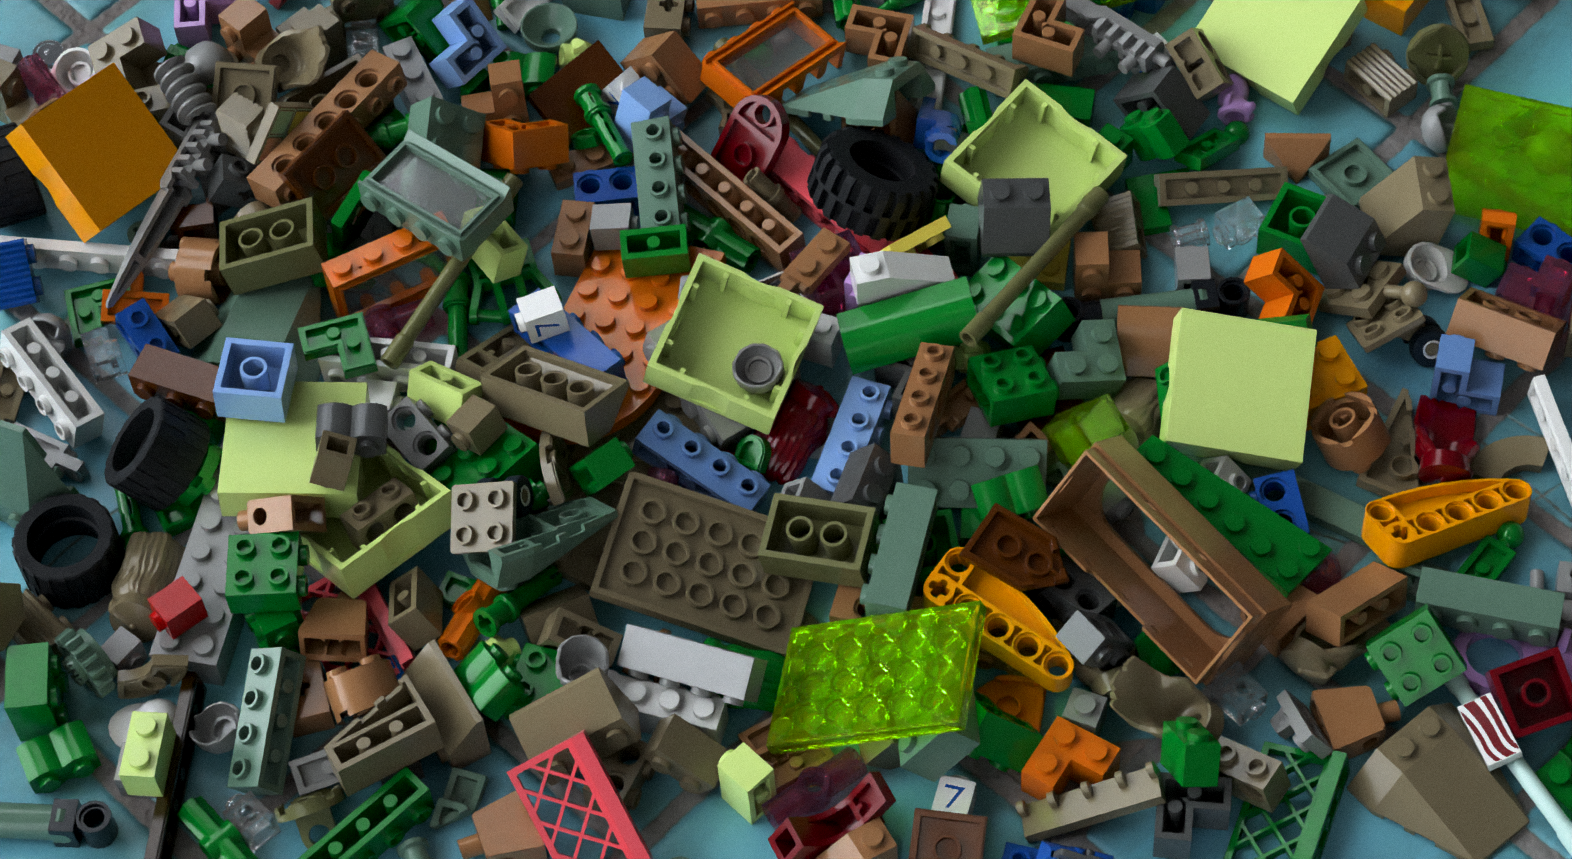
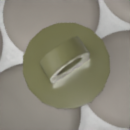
[1406,23,1471,85]
[273,785,346,849]

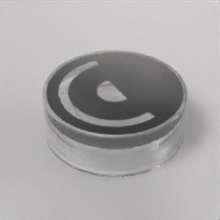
[32,40,64,71]

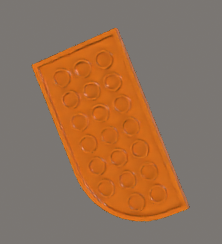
[504,245,727,445]

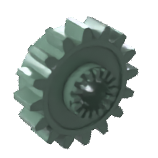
[54,627,118,699]

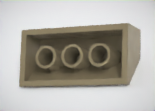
[480,345,629,447]

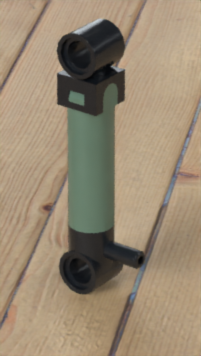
[1057,277,1250,343]
[0,798,118,849]

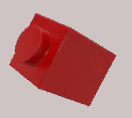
[147,576,208,640]

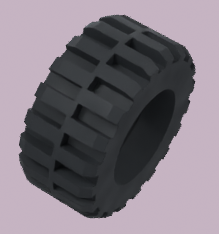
[807,126,939,241]

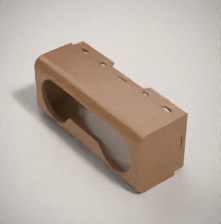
[1032,435,1292,686]

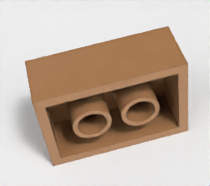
[1446,287,1567,372]

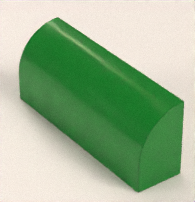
[836,276,977,375]

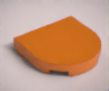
[977,674,1047,733]

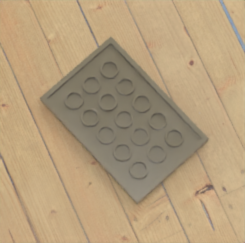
[588,470,813,660]

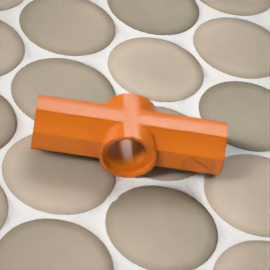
[437,578,507,661]

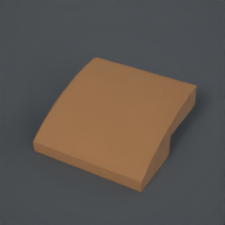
[1117,305,1185,377]
[738,702,838,798]

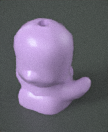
[1217,73,1256,125]

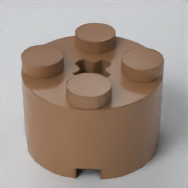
[168,236,232,305]
[1310,392,1391,474]
[323,654,399,725]

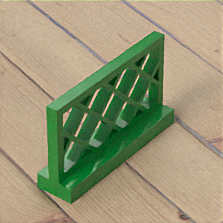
[1224,741,1350,859]

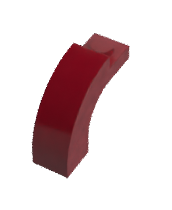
[768,771,896,859]

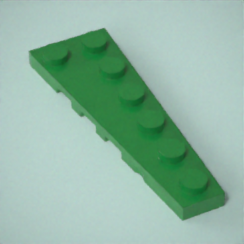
[1137,435,1332,598]

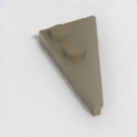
[1356,388,1419,497]

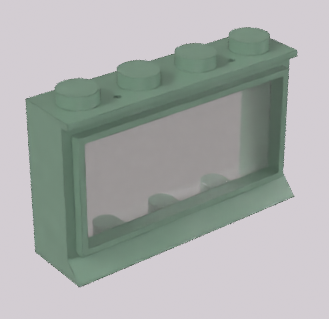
[358,129,514,262]

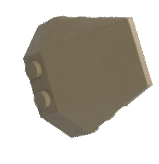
[1347,702,1529,859]

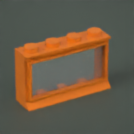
[700,0,847,108]
[321,211,452,327]

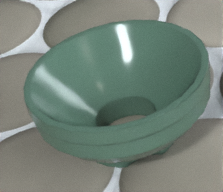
[520,3,578,53]

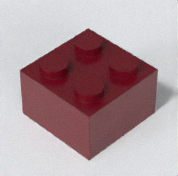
[1485,646,1572,740]

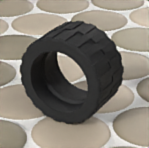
[0,122,47,229]
[104,395,210,511]
[12,493,125,609]

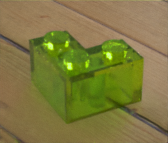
[1042,393,1129,466]

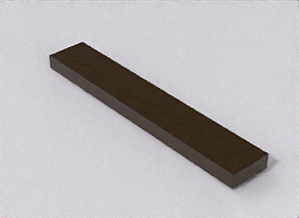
[144,671,207,859]

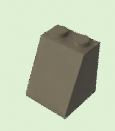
[1359,156,1455,257]

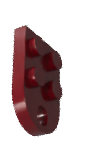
[710,95,790,191]

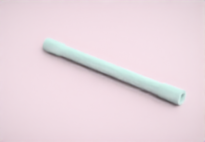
[1444,673,1572,856]

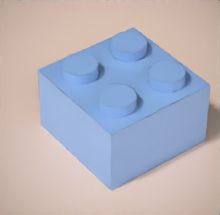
[213,337,298,423]

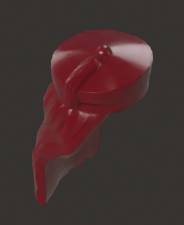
[753,378,839,485]
[1414,395,1481,485]

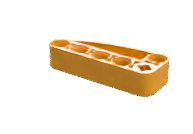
[1361,478,1532,569]
[923,547,1074,692]

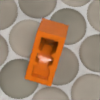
[1478,208,1517,264]

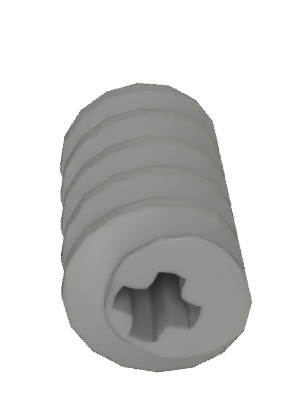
[154,55,218,126]

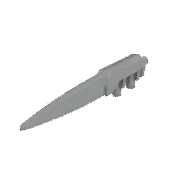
[1066,0,1172,74]
[106,112,228,308]

